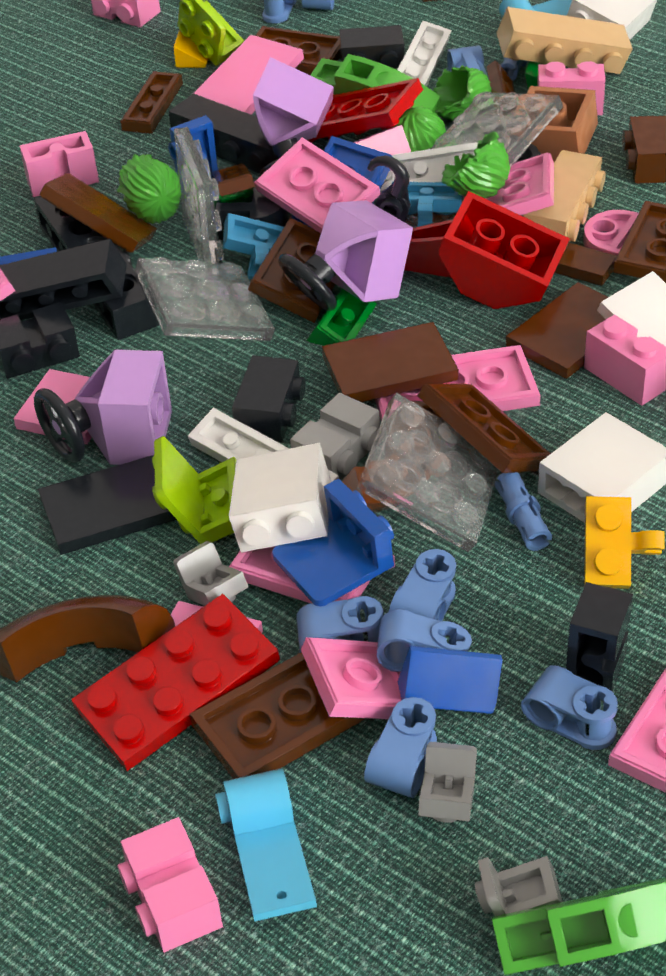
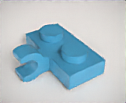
[392,182,463,227]
[223,213,284,279]

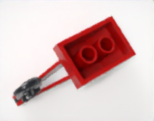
[367,155,570,309]

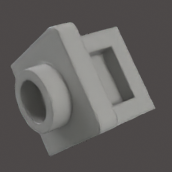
[173,541,249,606]
[418,742,477,823]
[475,856,563,916]

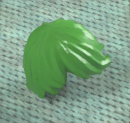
[433,65,492,123]
[394,106,450,152]
[442,132,510,199]
[117,154,181,224]

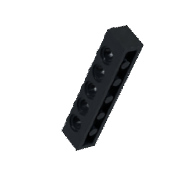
[34,197,161,340]

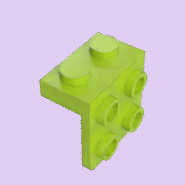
[178,0,244,67]
[152,436,237,544]

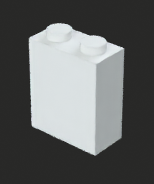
[567,0,657,40]
[538,412,666,523]
[229,443,330,553]

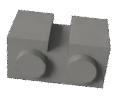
[290,393,382,480]

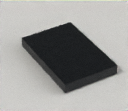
[38,455,177,555]

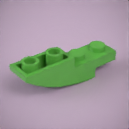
[310,54,441,112]
[492,878,666,975]

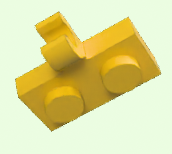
[584,496,664,589]

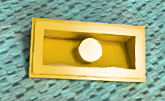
[174,29,209,68]

